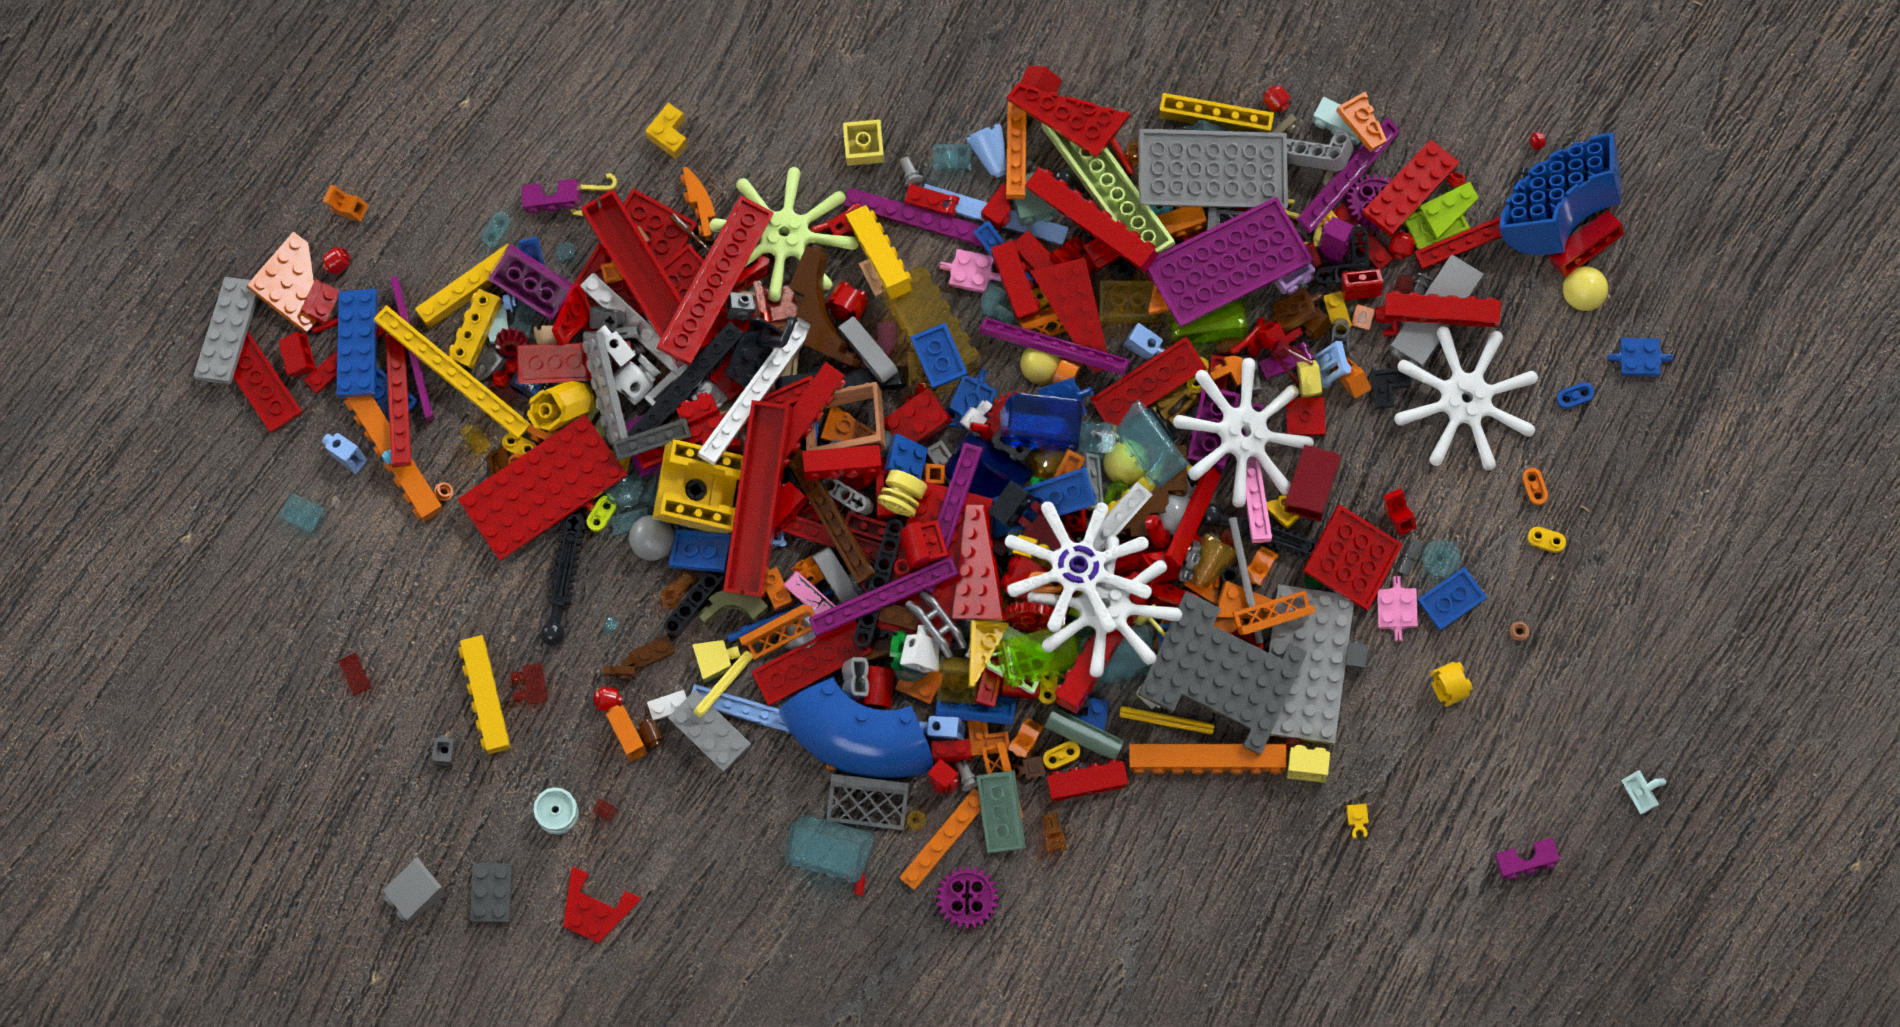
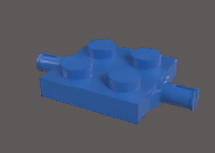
[1607,338,1673,377]
[947,368,997,430]
[1037,377,1093,425]

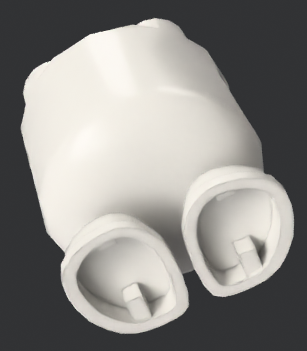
[613,354,661,405]

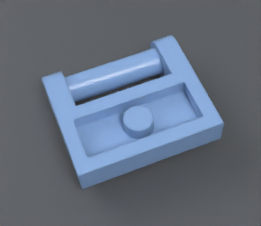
[1314,341,1351,388]

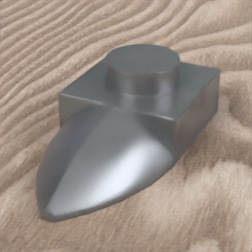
[474,347,506,381]

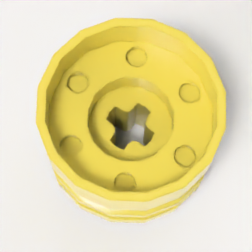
[877,470,927,517]

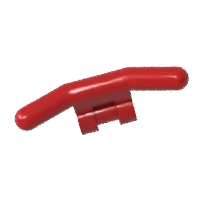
[810,203,861,236]
[1230,317,1265,357]

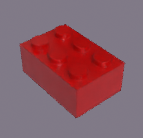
[884,388,954,445]

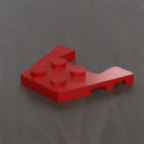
[563,866,641,944]

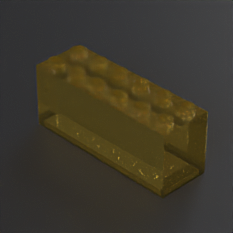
[881,264,980,391]

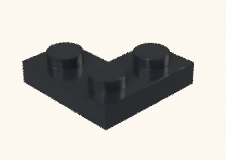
[1371,368,1411,409]

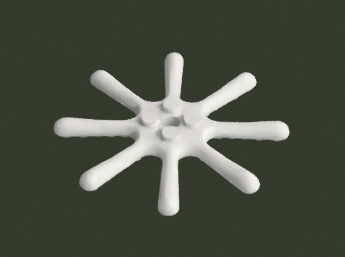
[1394,326,1538,471]
[1173,358,1314,508]
[1027,536,1182,677]

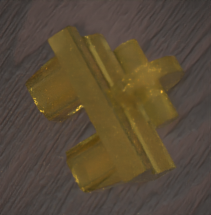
[460,424,490,457]

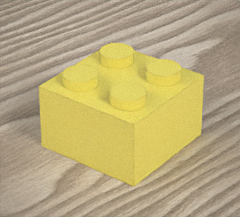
[843,120,884,166]
[1287,745,1330,783]

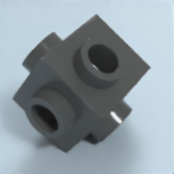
[726,292,756,321]

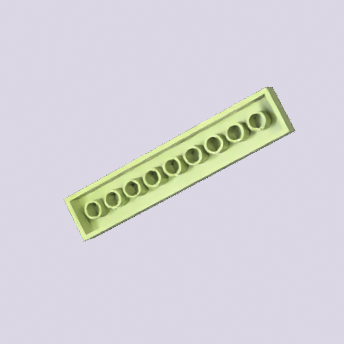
[1041,122,1175,254]

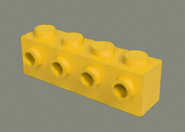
[448,289,503,370]

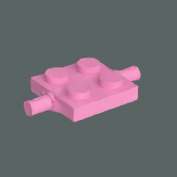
[939,249,1002,294]
[1378,576,1418,642]

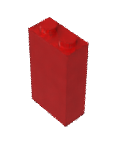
[999,553,1078,617]

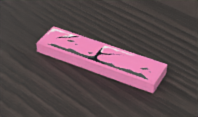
[783,571,835,615]

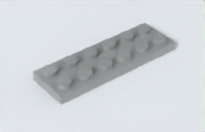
[193,277,258,385]
[582,332,628,450]

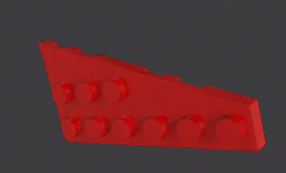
[1006,83,1131,158]

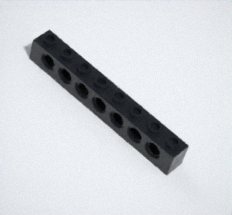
[627,322,744,437]

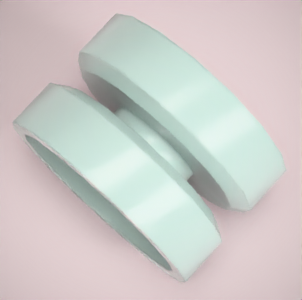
[534,788,579,835]

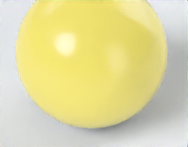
[1563,266,1608,311]
[1020,347,1064,385]
[1103,440,1149,485]

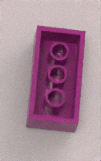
[488,243,572,320]
[1187,388,1240,472]

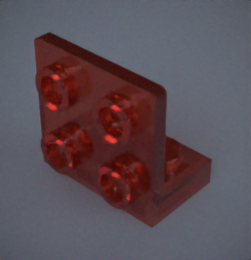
[753,280,798,323]

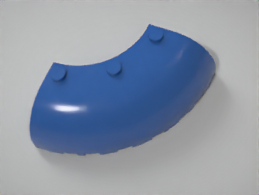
[1499,132,1621,255]
[779,678,934,780]

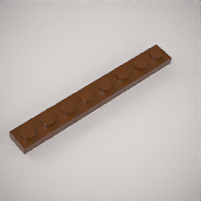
[789,449,876,585]

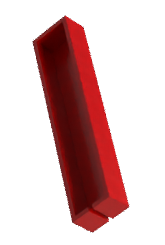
[580,189,709,369]
[723,400,793,598]

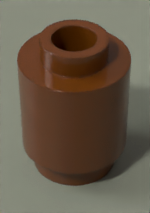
[1215,336,1243,357]
[638,718,664,749]

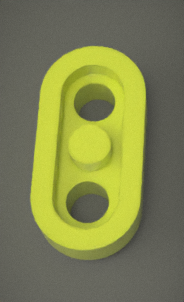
[587,496,617,532]

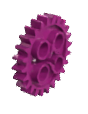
[1345,173,1391,232]
[936,866,999,930]

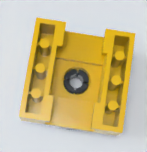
[652,439,743,534]

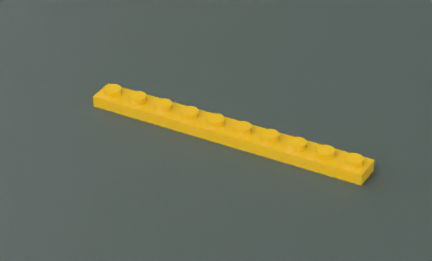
[374,305,530,440]

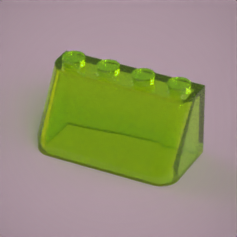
[1167,298,1248,345]
[995,624,1079,687]

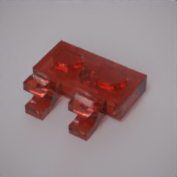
[510,663,548,705]

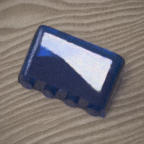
[1000,393,1082,453]
[945,431,1034,499]

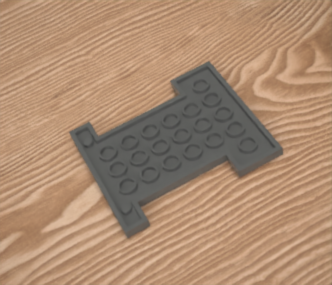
[1138,591,1307,756]

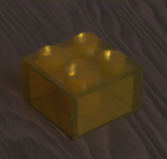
[937,656,977,704]

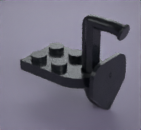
[724,316,798,389]

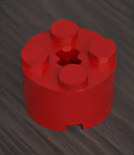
[825,281,869,323]

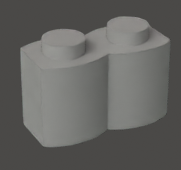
[842,657,869,700]

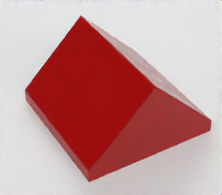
[1020,66,1062,93]

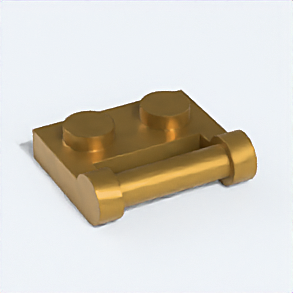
[1150,385,1200,427]

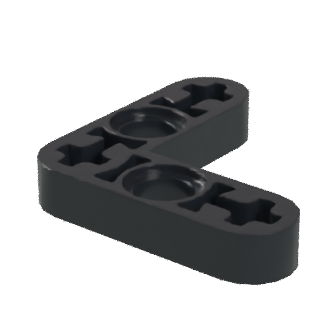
[1314,224,1370,283]

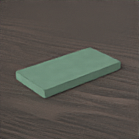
[976,770,1026,853]

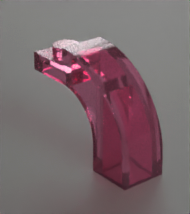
[842,321,897,369]

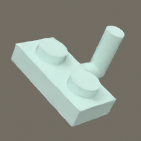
[1621,770,1666,814]

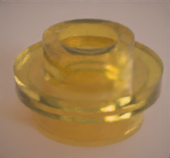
[907,810,926,830]

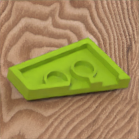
[1419,182,1479,240]

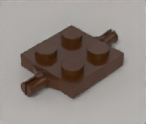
[1264,287,1324,333]

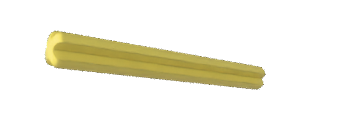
[694,651,753,717]

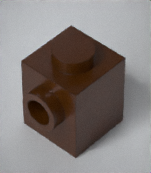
[1301,306,1332,341]

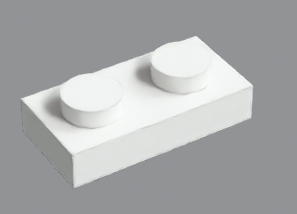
[647,690,686,721]

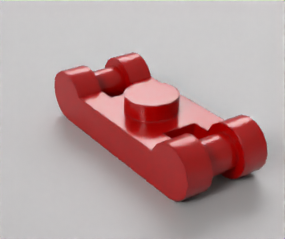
[732,256,769,293]

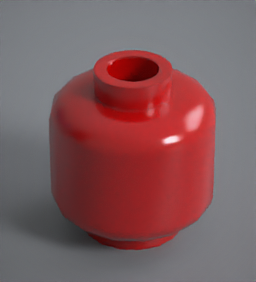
[1263,84,1290,113]
[1388,231,1415,260]
[322,247,351,275]
[593,686,622,712]

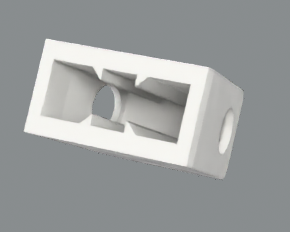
[596,325,636,367]
[900,625,939,673]

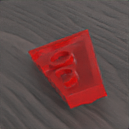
[552,283,590,346]

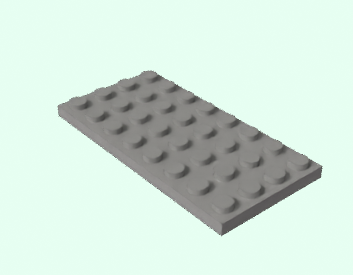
[1138,129,1288,209]
[1269,584,1354,745]

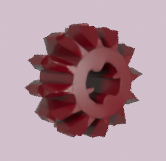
[495,326,527,359]

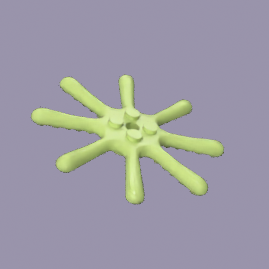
[709,167,859,302]

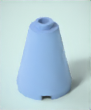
[966,124,1007,178]

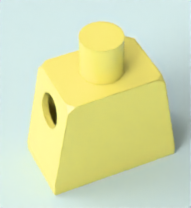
[1296,360,1322,398]
[693,640,740,683]

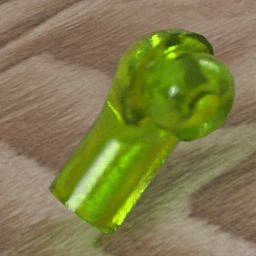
[1104,480,1128,504]

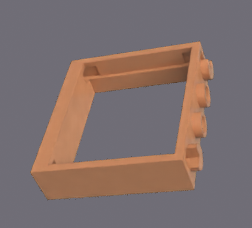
[806,382,886,451]

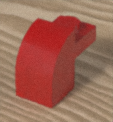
[1255,321,1303,350]
[1383,488,1417,536]

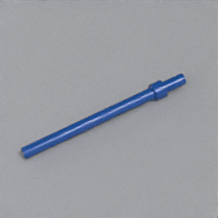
[727,588,834,643]

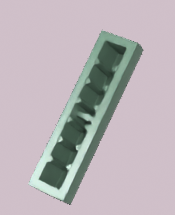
[1044,707,1124,760]

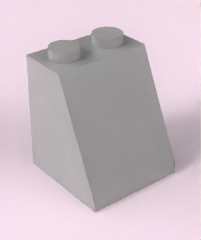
[383,857,446,923]

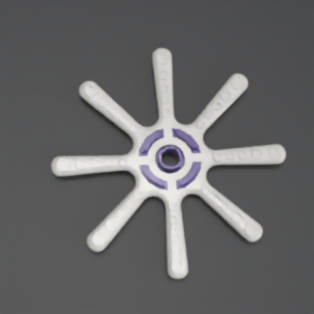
[1005,502,1152,632]

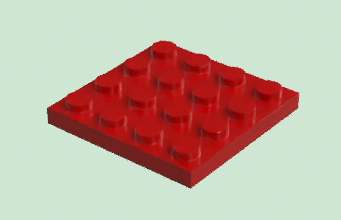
[1303,505,1403,611]

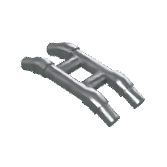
[905,590,967,658]

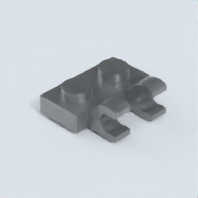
[1177,540,1201,583]

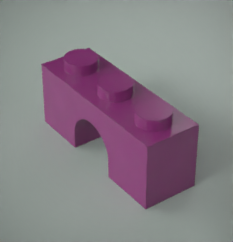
[521,179,582,214]
[1495,837,1560,881]

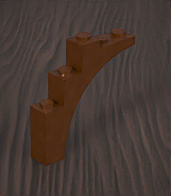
[1116,445,1188,540]

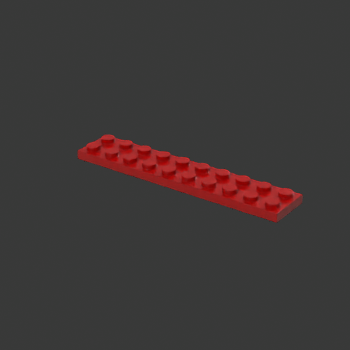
[656,195,774,366]

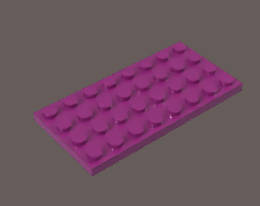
[1147,197,1314,328]

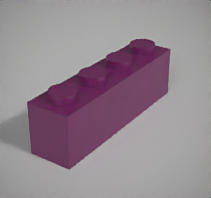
[1319,216,1353,263]

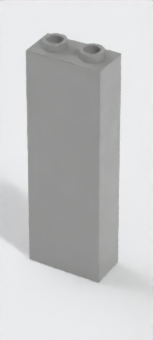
[1389,254,1484,369]

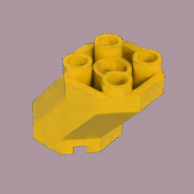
[527,381,596,431]

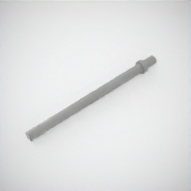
[1229,517,1264,644]

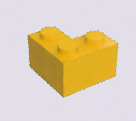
[645,102,688,159]

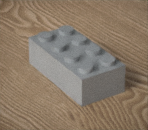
[668,690,752,773]

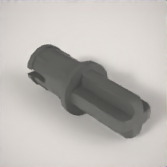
[1397,539,1423,577]

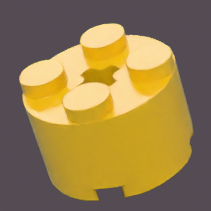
[1430,662,1473,707]

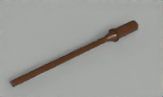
[669,213,710,253]

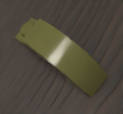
[699,590,769,627]

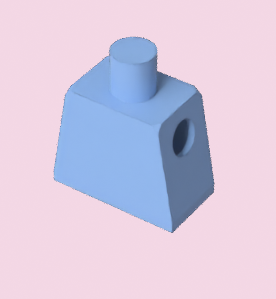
[1122,323,1165,360]
[322,433,367,474]
[919,716,966,741]

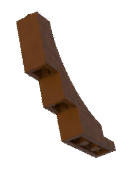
[789,245,861,367]

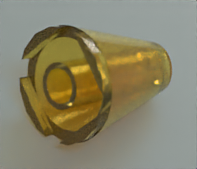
[1025,436,1077,480]
[1192,534,1237,589]

